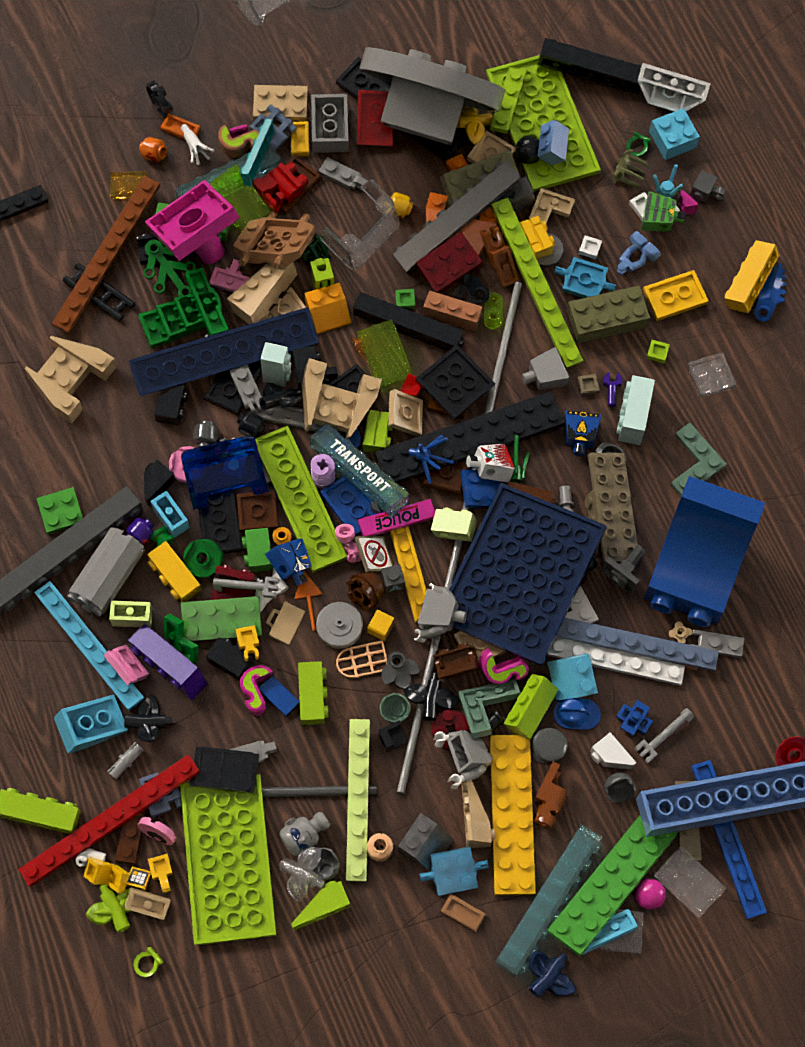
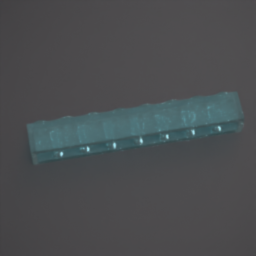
[495,824,603,978]

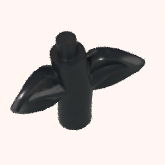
[259,382,302,410]
[404,673,459,721]
[124,695,173,742]

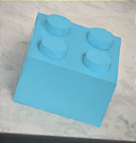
[649,108,700,160]

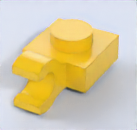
[148,854,173,893]

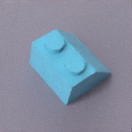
[547,653,598,700]

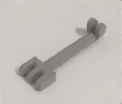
[213,577,280,598]
[634,708,694,764]

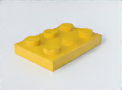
[643,270,708,321]

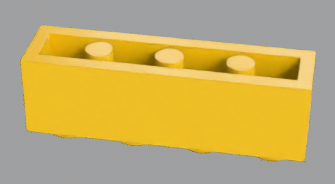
[725,240,780,313]

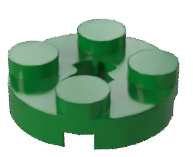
[183,539,223,577]

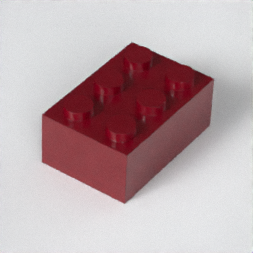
[415,231,482,294]

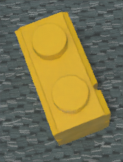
[520,216,555,260]

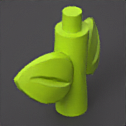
[86,884,139,933]

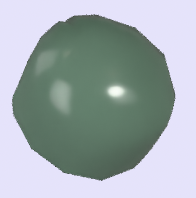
[379,693,411,723]

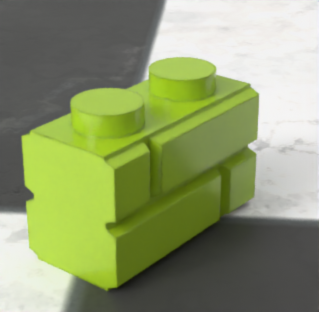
[363,410,393,453]

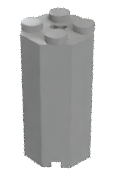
[67,528,145,616]

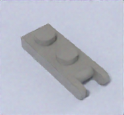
[691,630,744,658]

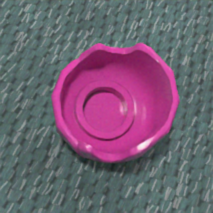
[634,879,667,910]

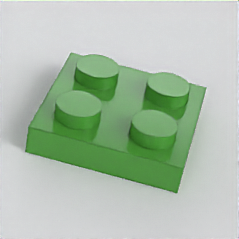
[36,487,83,535]

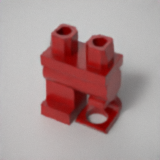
[252,162,308,213]

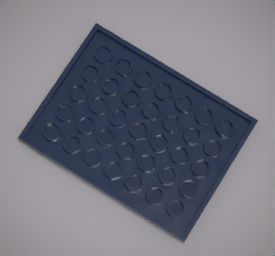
[449,483,607,666]

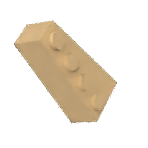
[227,262,298,324]

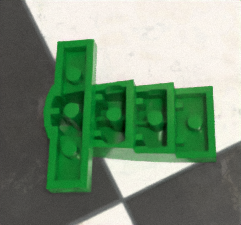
[138,268,229,348]

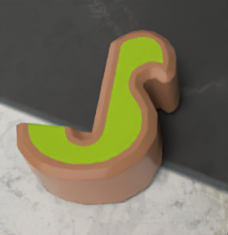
[218,125,259,158]

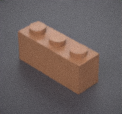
[423,291,482,332]

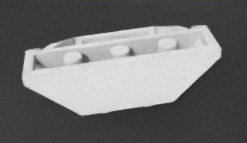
[637,63,711,112]

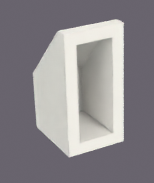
[590,733,636,770]

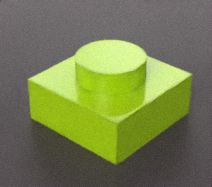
[647,340,670,364]

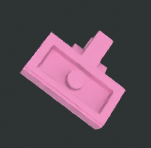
[209,259,250,293]

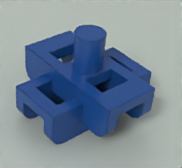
[616,700,653,737]

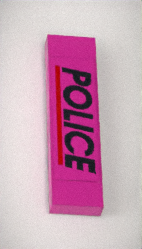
[358,499,435,536]

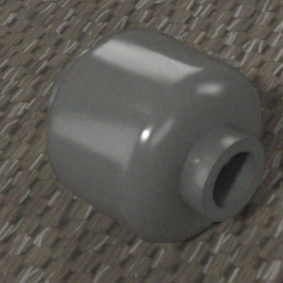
[193,420,219,450]

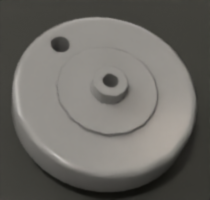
[316,602,363,649]

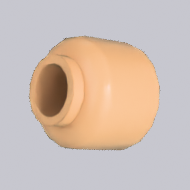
[367,833,393,862]

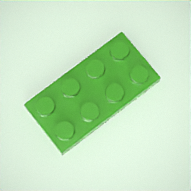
[181,596,262,641]

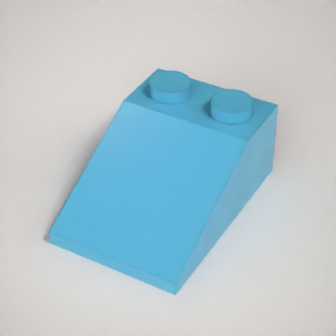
[54,695,128,754]

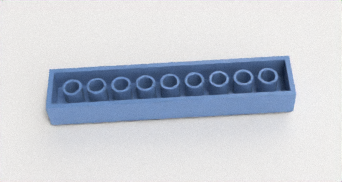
[636,761,805,837]

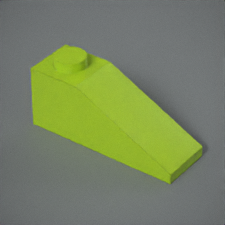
[291,880,350,931]

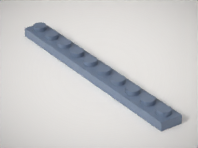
[556,618,719,671]

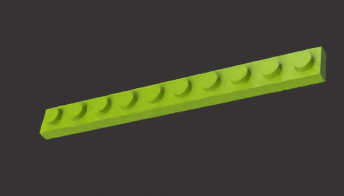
[491,198,583,369]

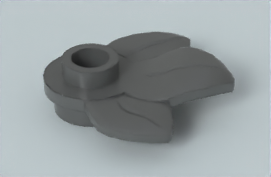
[381,652,420,689]

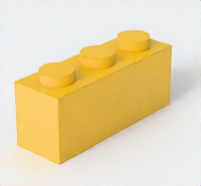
[147,541,202,602]

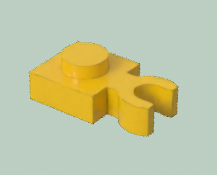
[235,625,259,662]

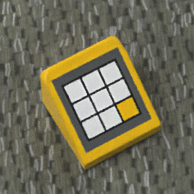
[126,867,151,892]

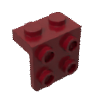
[210,565,256,600]

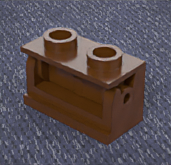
[433,643,481,680]

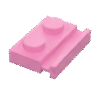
[104,645,149,685]

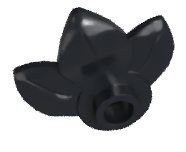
[453,274,490,305]

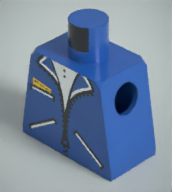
[265,538,311,586]

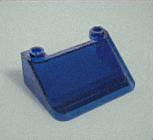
[181,436,268,510]

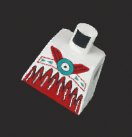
[466,444,515,482]

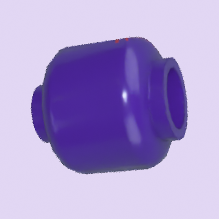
[126,518,154,546]

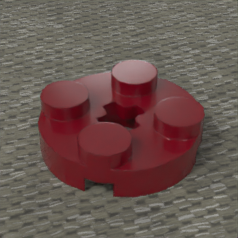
[431,709,471,750]

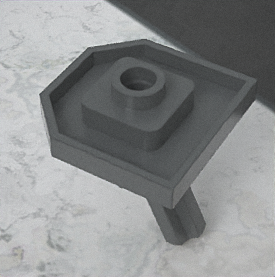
[602,545,646,593]

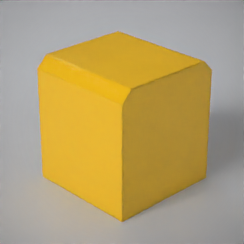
[367,609,394,641]

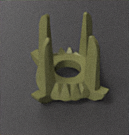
[612,149,649,187]

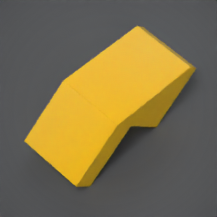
[84,857,129,893]

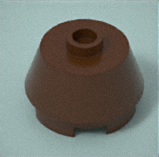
[346,572,385,611]

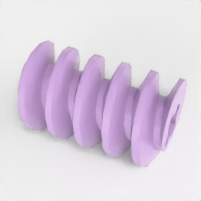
[311,454,335,490]

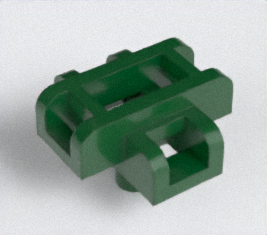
[301,233,332,265]

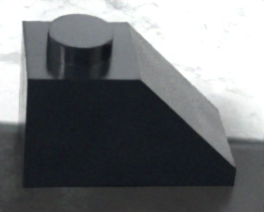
[144,459,175,507]

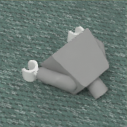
[414,583,467,643]
[433,730,493,790]

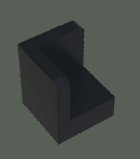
[378,721,408,752]

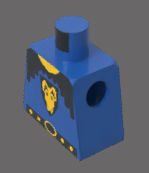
[564,410,601,456]

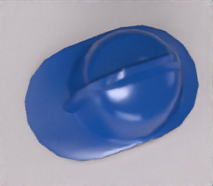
[553,698,601,730]

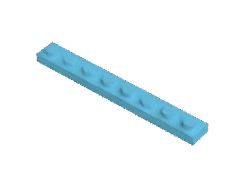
[34,581,144,711]

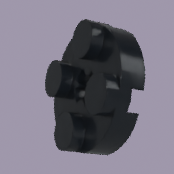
[146,80,173,116]

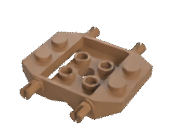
[233,211,316,269]

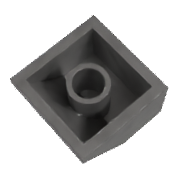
[398,813,454,872]

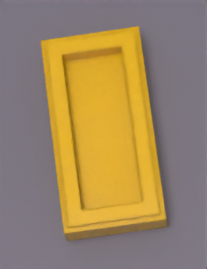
[291,121,309,156]

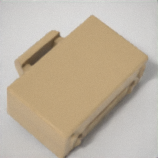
[266,601,305,645]

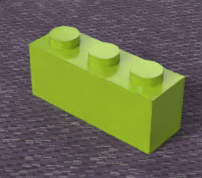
[298,661,328,725]
[504,674,559,739]

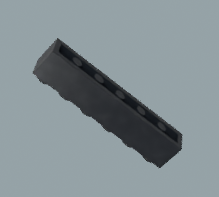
[537,38,642,95]

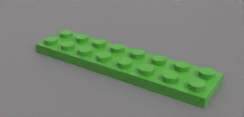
[547,815,678,957]

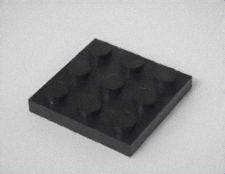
[415,344,495,420]

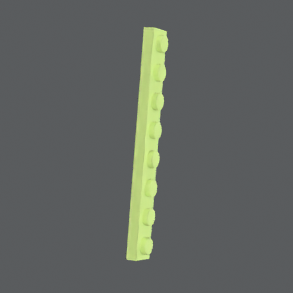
[346,719,370,882]

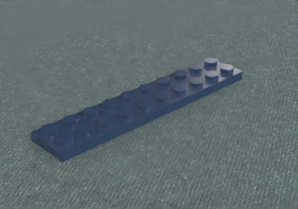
[129,307,319,397]

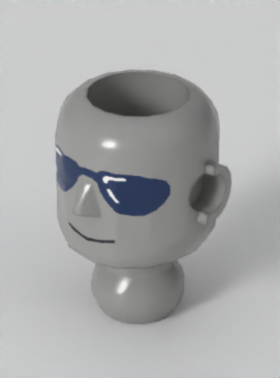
[279,812,330,856]

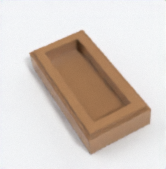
[440,893,486,933]

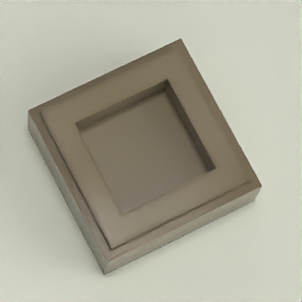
[577,374,600,396]

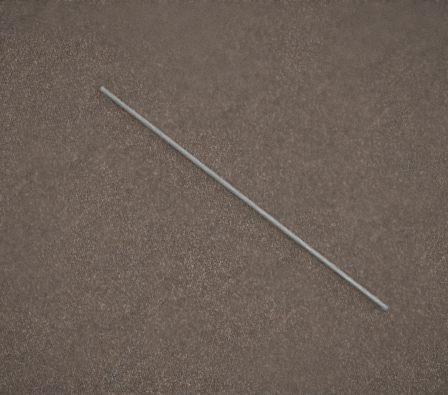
[397,282,522,794]

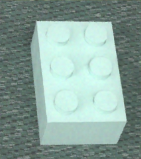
[616,375,655,445]

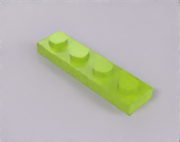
[490,67,526,134]

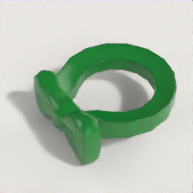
[626,131,651,157]

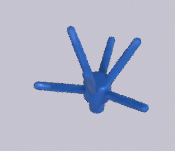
[409,435,454,484]

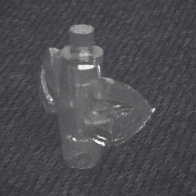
[279,847,324,902]

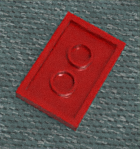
[357,90,393,146]

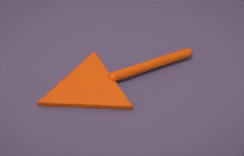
[294,571,323,631]

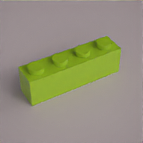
[0,788,81,834]

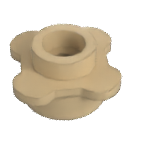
[669,622,692,643]

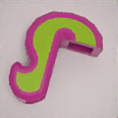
[479,648,529,684]
[240,665,274,716]

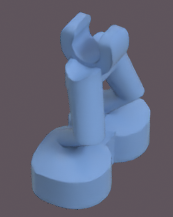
[617,231,661,275]

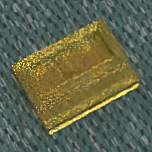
[110,171,147,199]

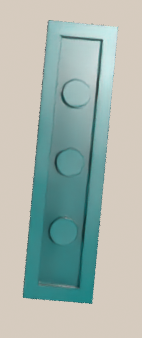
[240,118,275,186]

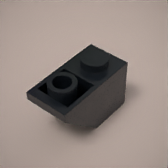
[154,384,188,426]

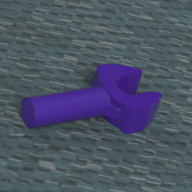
[603,372,622,407]

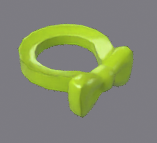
[133,947,164,977]

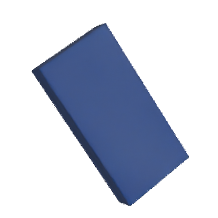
[259,675,300,717]

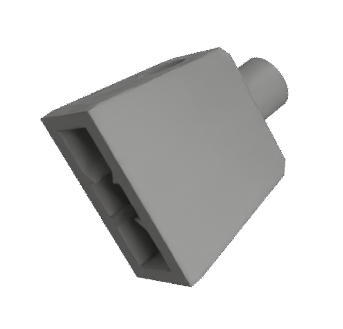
[522,347,569,390]

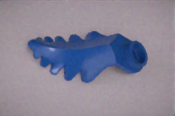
[754,263,786,322]

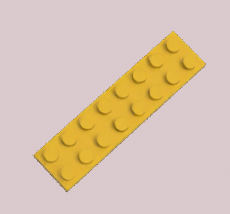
[490,735,535,895]

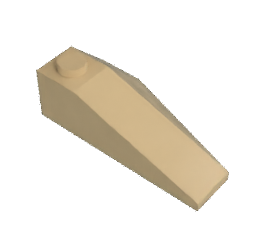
[461,780,495,848]

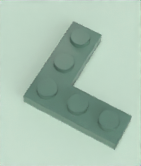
[670,423,727,497]
[458,679,521,739]

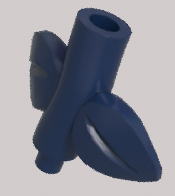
[528,951,576,998]

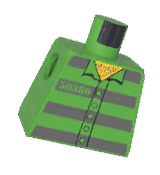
[641,191,685,231]

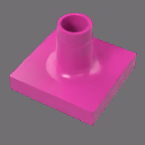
[145,180,240,264]

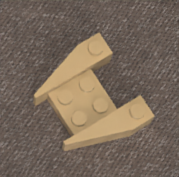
[25,336,117,424]
[301,358,382,443]

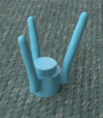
[653,164,683,199]

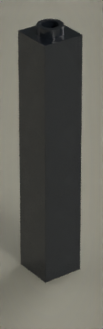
[353,292,465,351]

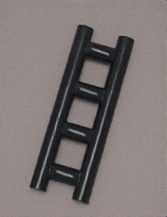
[62,262,136,322]

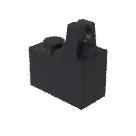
[292,346,338,390]
[206,637,255,681]

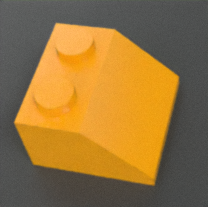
[304,283,352,334]

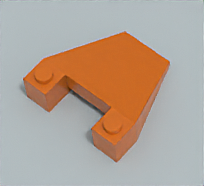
[425,192,498,257]

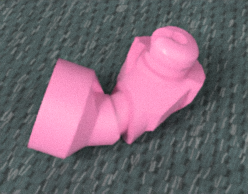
[335,524,361,563]

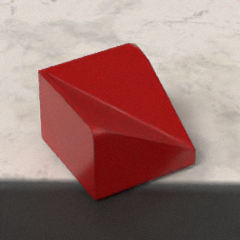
[400,373,423,398]

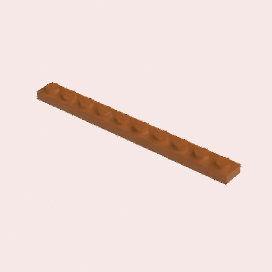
[52,176,160,334]

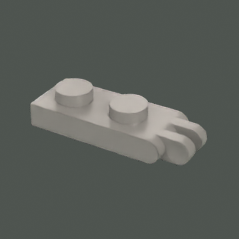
[229,365,263,413]

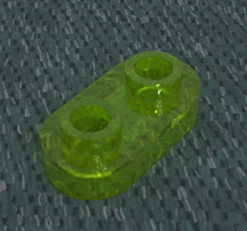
[484,292,503,329]

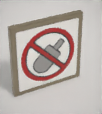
[354,536,394,572]

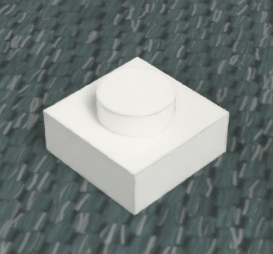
[579,236,602,259]

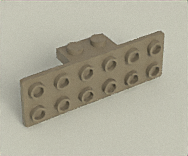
[585,453,638,563]

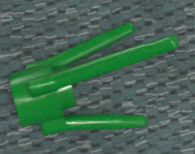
[509,435,530,483]

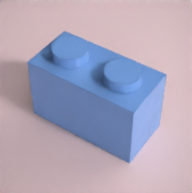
[538,120,569,166]

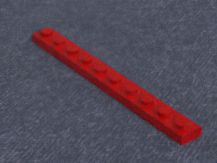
[18,754,200,887]

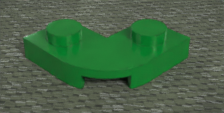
[164,613,198,664]

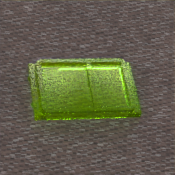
[209,164,271,232]
[357,319,412,387]

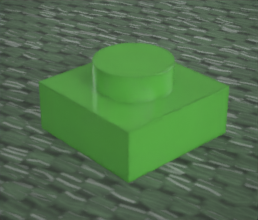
[395,289,415,309]

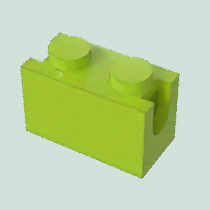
[310,258,334,290]

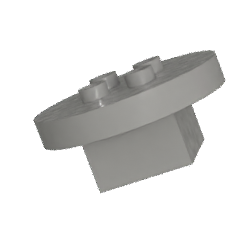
[359,47,505,145]

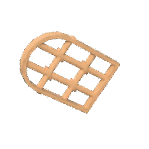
[336,640,387,678]

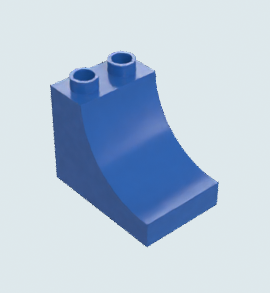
[644,476,765,627]

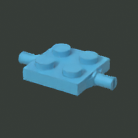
[554,257,616,298]
[419,846,489,896]

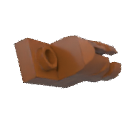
[481,226,519,287]
[534,762,566,830]

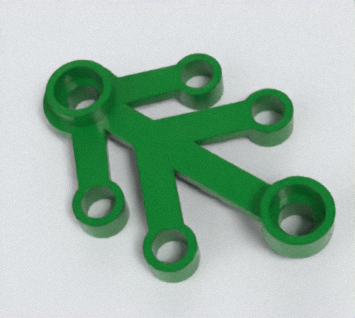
[143,240,196,296]

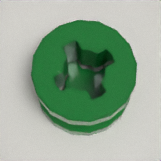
[151,526,175,547]

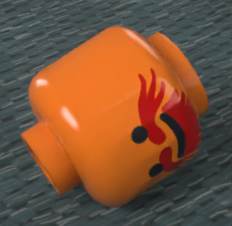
[139,137,167,162]

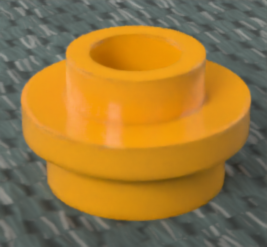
[272,527,292,545]

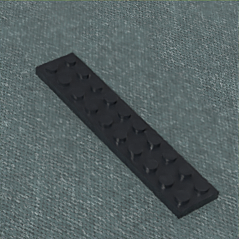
[375,391,565,486]

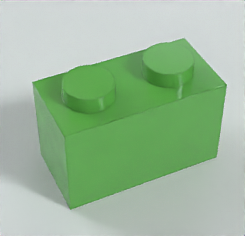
[242,528,273,573]

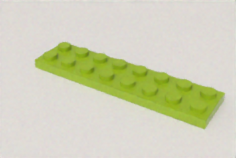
[253,426,347,573]

